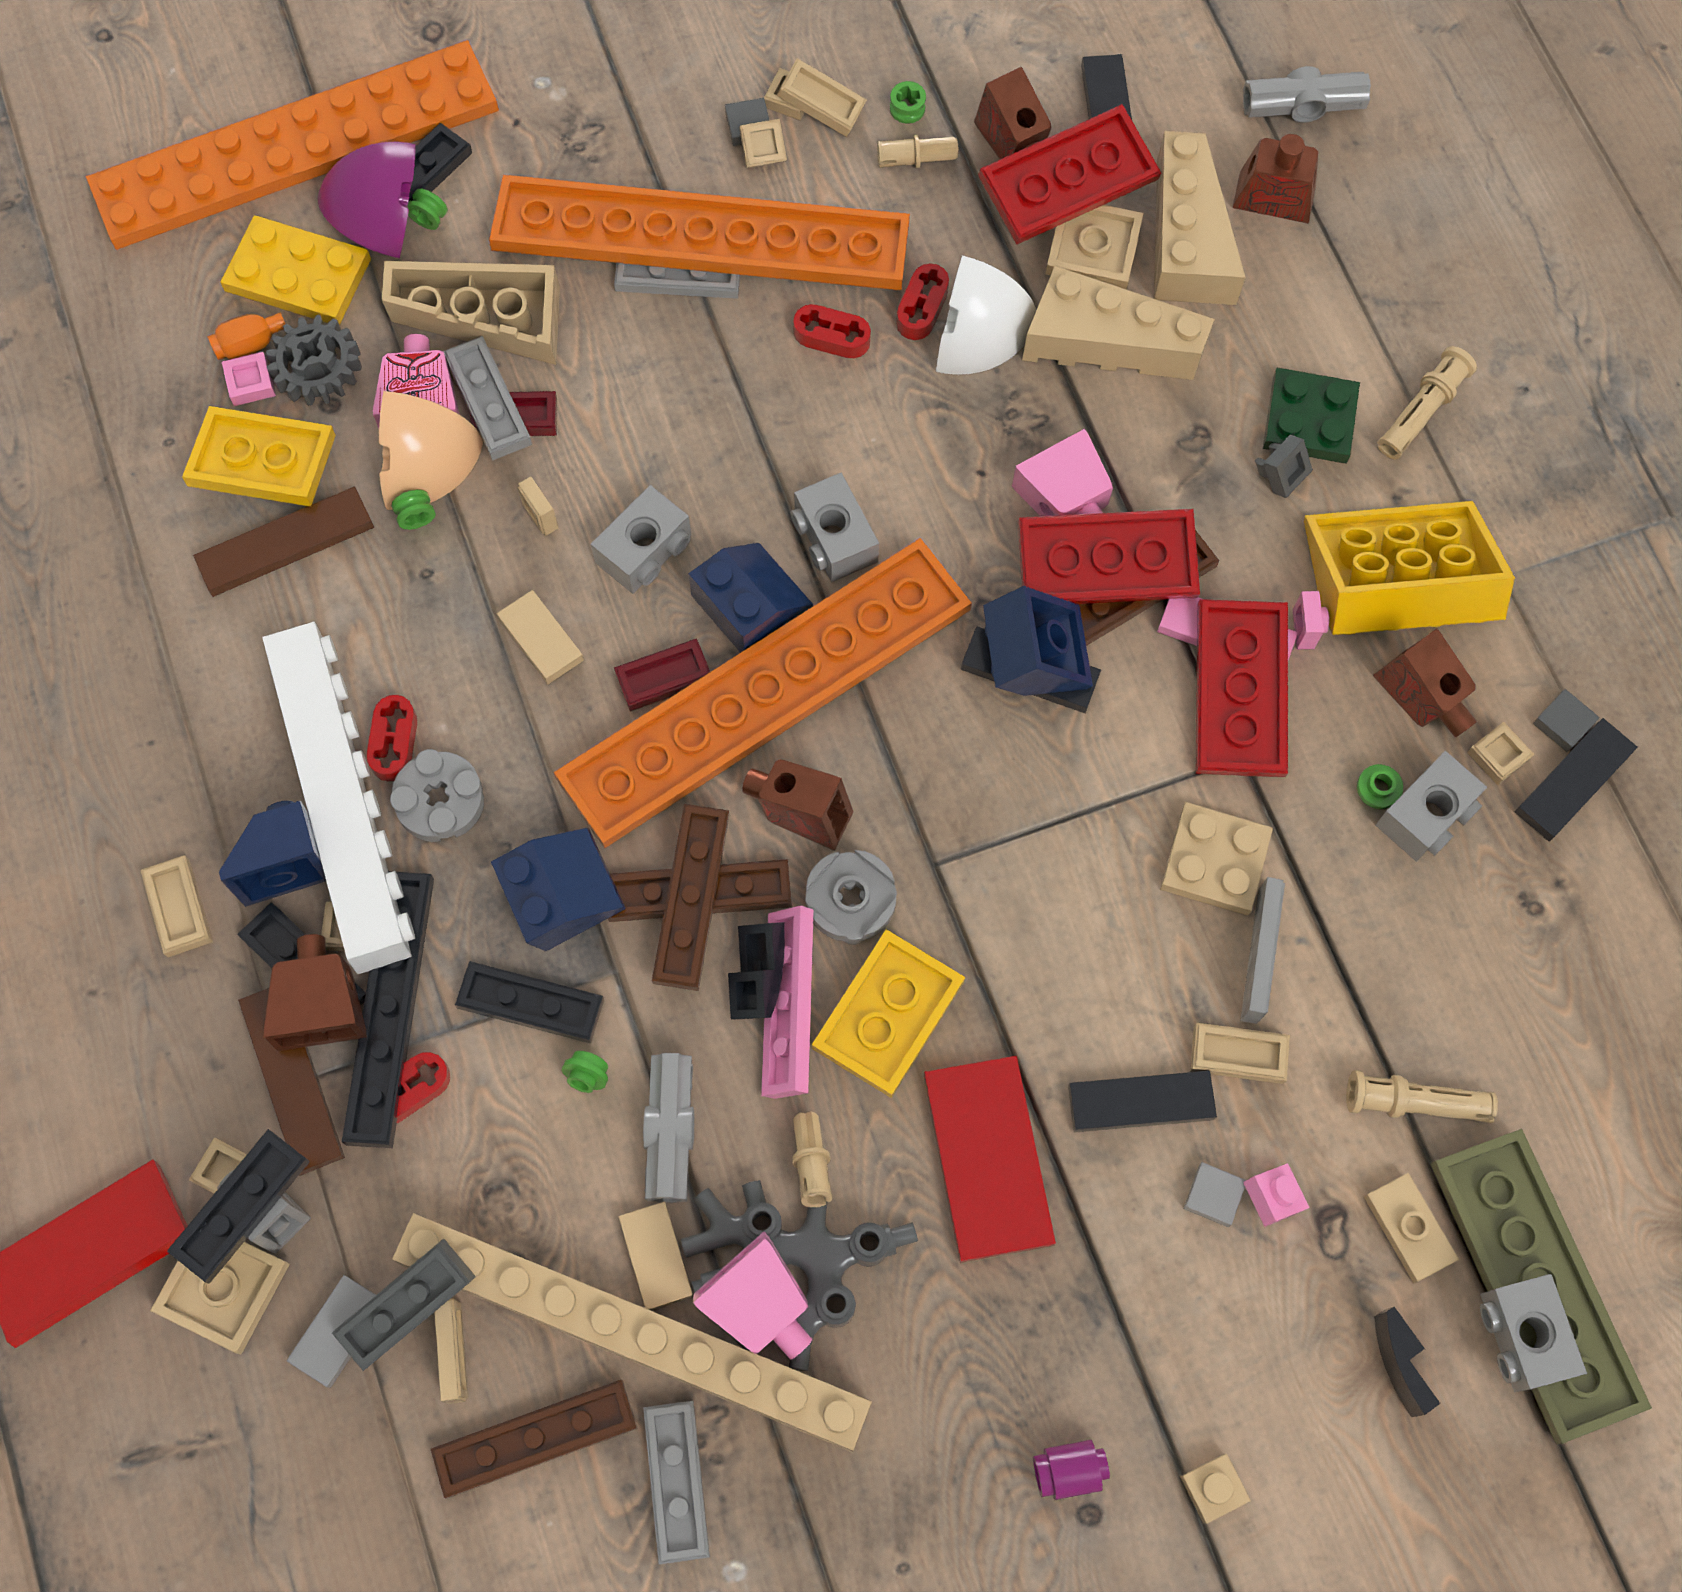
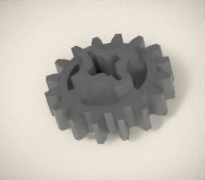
[266,315,362,406]

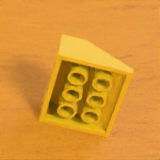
[1304,501,1515,635]

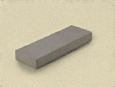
[614,263,740,299]
[443,336,532,461]
[1240,877,1285,1024]
[643,1401,710,1564]

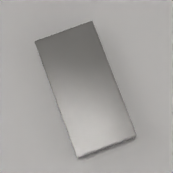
[287,1275,376,1389]

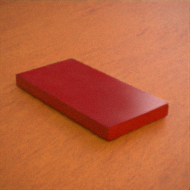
[978,104,1162,245]
[1018,509,1200,604]
[1196,599,1288,777]
[924,1056,1056,1263]
[0,1159,187,1348]

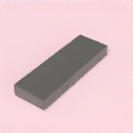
[332,1239,476,1371]

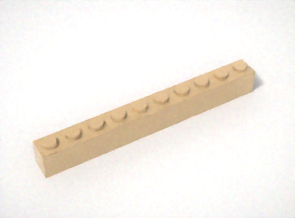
[392,1213,872,1453]

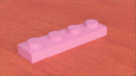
[761,906,814,1099]

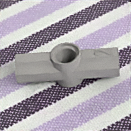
[1243,66,1371,123]
[643,1053,694,1203]

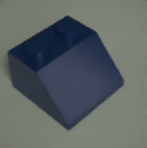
[688,543,813,653]
[983,586,1093,696]
[219,800,326,907]
[491,828,626,951]

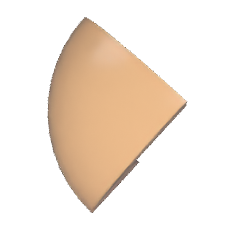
[379,391,484,510]

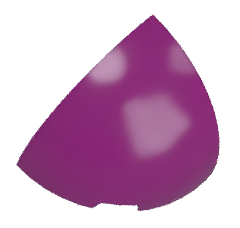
[317,142,415,259]

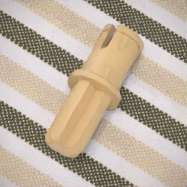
[877,134,959,168]
[792,1111,832,1207]

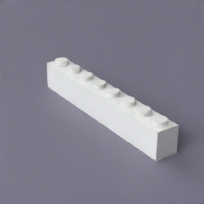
[262,621,415,974]

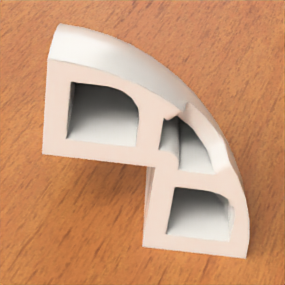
[936,255,1036,375]

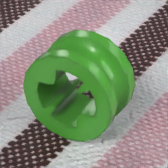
[890,81,926,124]
[408,189,448,230]
[391,490,436,530]

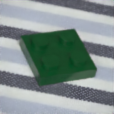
[1263,367,1360,464]

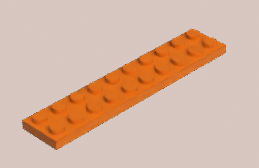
[86,40,499,250]
[489,175,910,290]
[553,538,972,848]

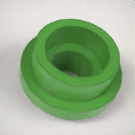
[1357,764,1403,809]
[562,1051,608,1093]

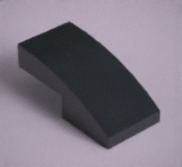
[728,922,785,1020]
[1374,1306,1441,1417]

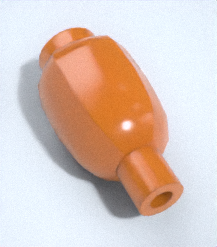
[207,312,286,360]

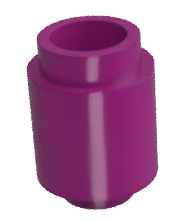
[1033,1440,1110,1500]

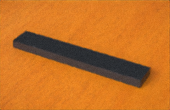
[342,871,434,1149]

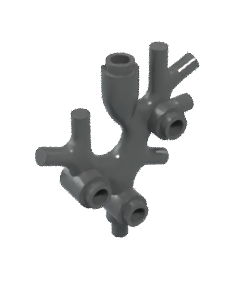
[681,1180,918,1371]

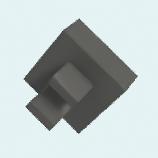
[1255,435,1313,498]

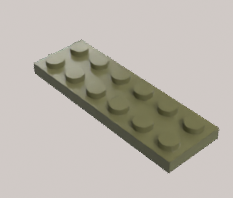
[1431,1129,1652,1444]

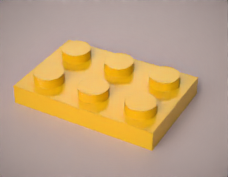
[220,215,371,326]
[182,406,336,507]
[812,929,965,1098]

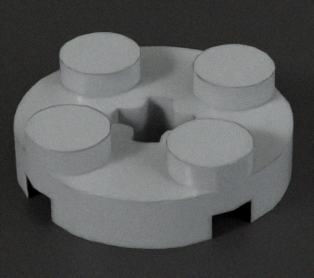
[390,749,484,842]
[805,850,897,945]

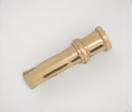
[1377,346,1477,460]
[1346,1070,1498,1123]

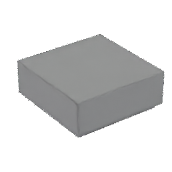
[1183,1162,1246,1227]

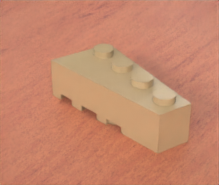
[1154,131,1246,305]
[382,261,560,365]
[1022,266,1215,380]

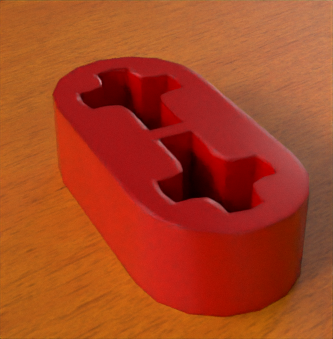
[896,263,949,340]
[793,304,871,359]
[367,695,417,782]
[396,1052,450,1123]

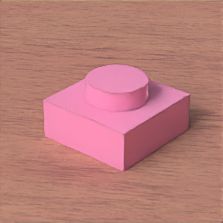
[222,352,276,406]
[1293,591,1329,650]
[1243,1163,1309,1227]

